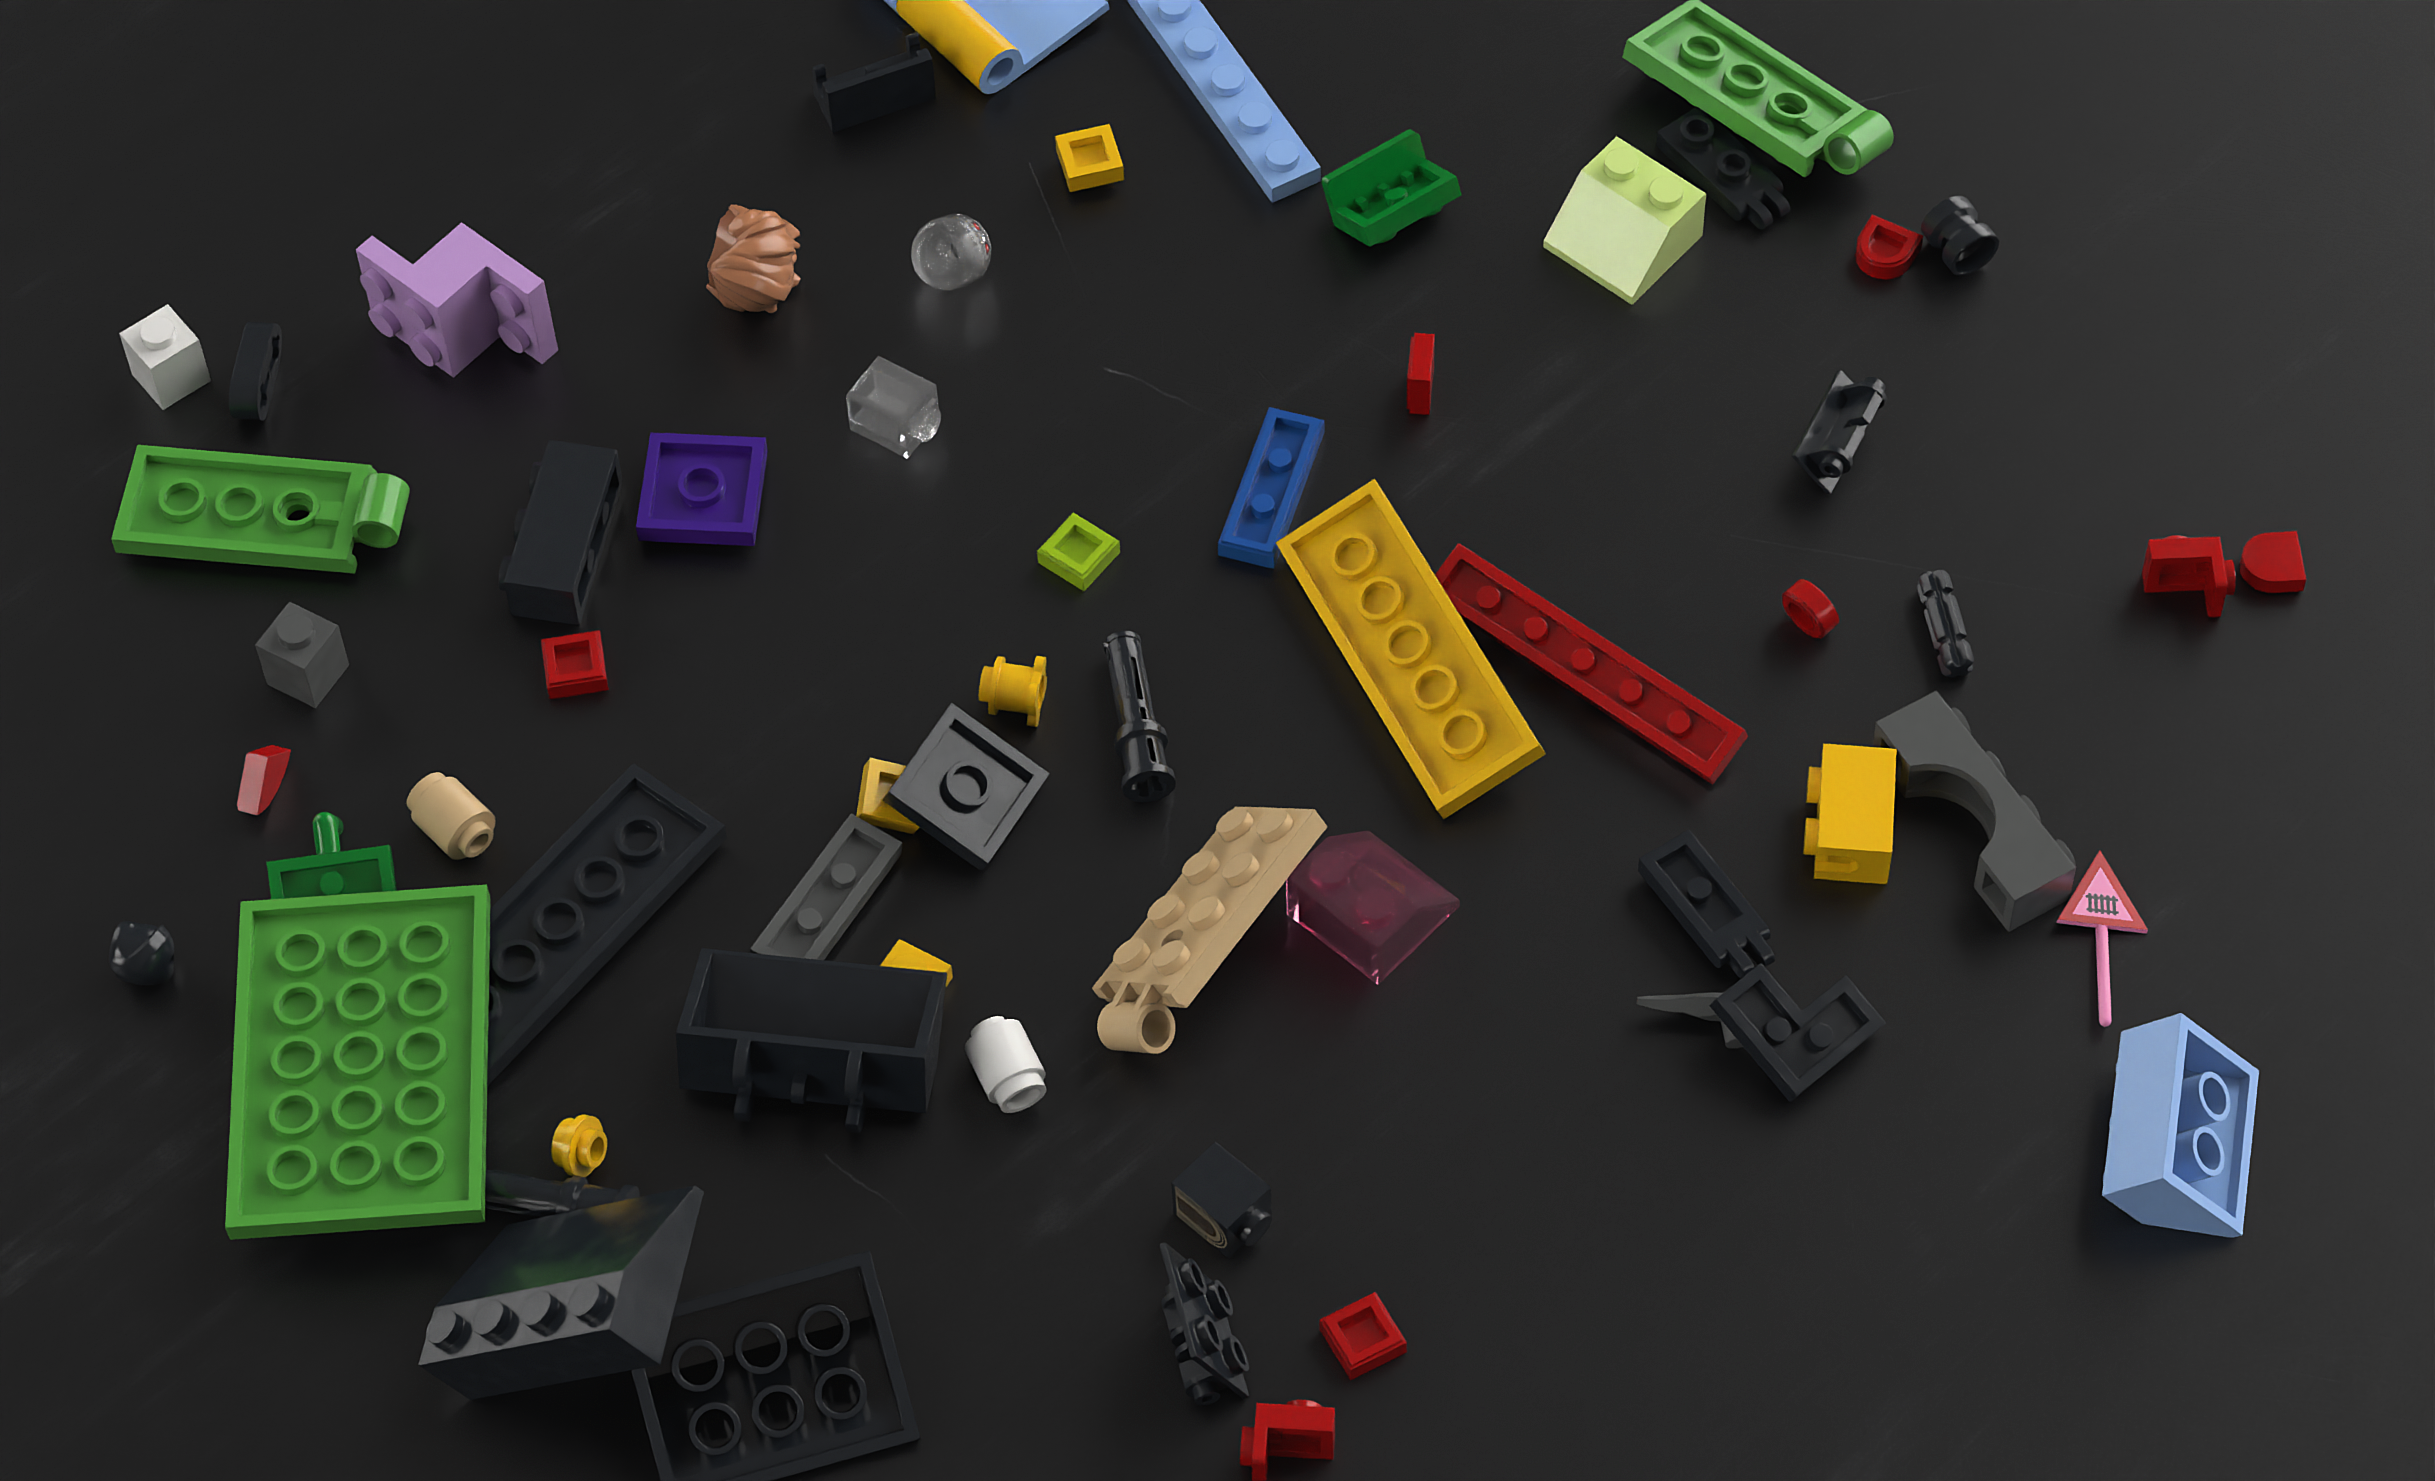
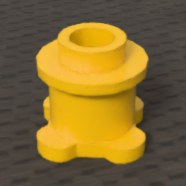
[979,656,1047,727]

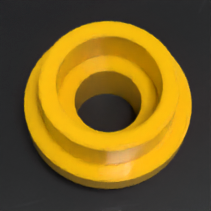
[551,1114,607,1177]

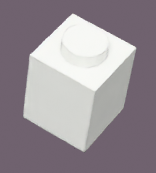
[119,304,211,410]

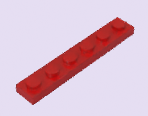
[1435,543,1748,785]

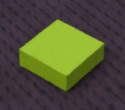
[1037,513,1120,591]

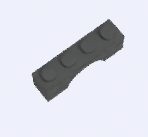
[1872,691,2076,932]

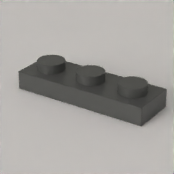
[750,813,902,960]

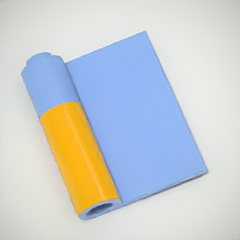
[883,0,1109,94]

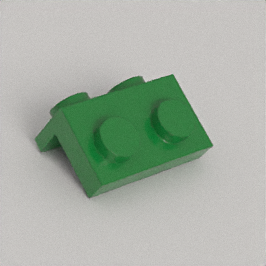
[1321,129,1462,247]

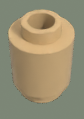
[407,772,495,860]

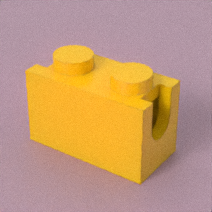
[1803,743,1897,884]

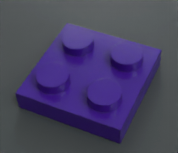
[636,432,768,546]

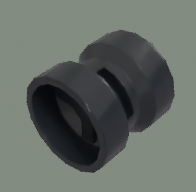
[1921,195,2000,276]

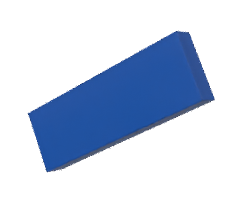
[1218,407,1325,569]

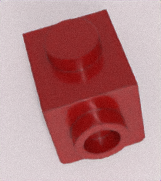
[2142,535,2236,617]
[1240,1400,1335,1481]

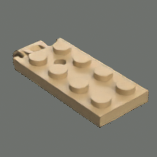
[1092,806,1327,1054]

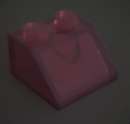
[1286,830,1460,985]

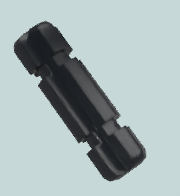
[1917,569,1974,678]

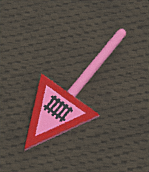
[2056,850,2148,1027]

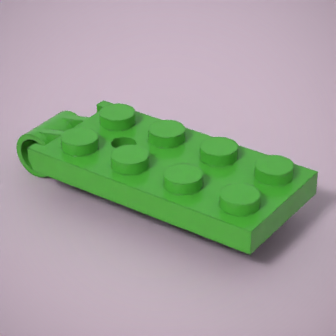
[1622,0,1894,177]
[111,445,410,574]

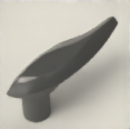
[1636,992,1743,1049]

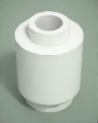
[964,1016,1046,1113]

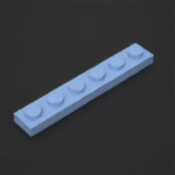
[1127,0,1321,203]

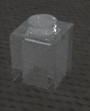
[846,356,941,459]

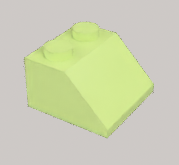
[1543,136,1706,305]

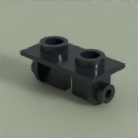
[1792,370,1887,494]

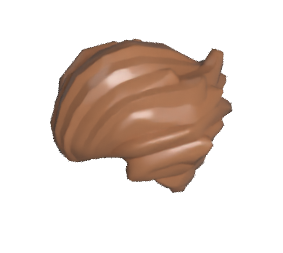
[706,204,801,313]

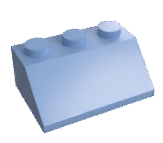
[2102,1013,2259,1238]

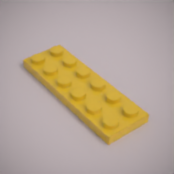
[1275,479,1546,819]

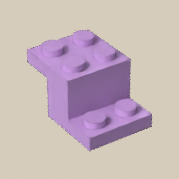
[356,222,558,378]

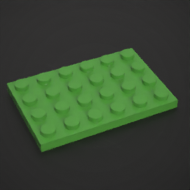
[225,884,490,1240]

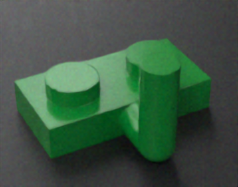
[266,812,397,899]

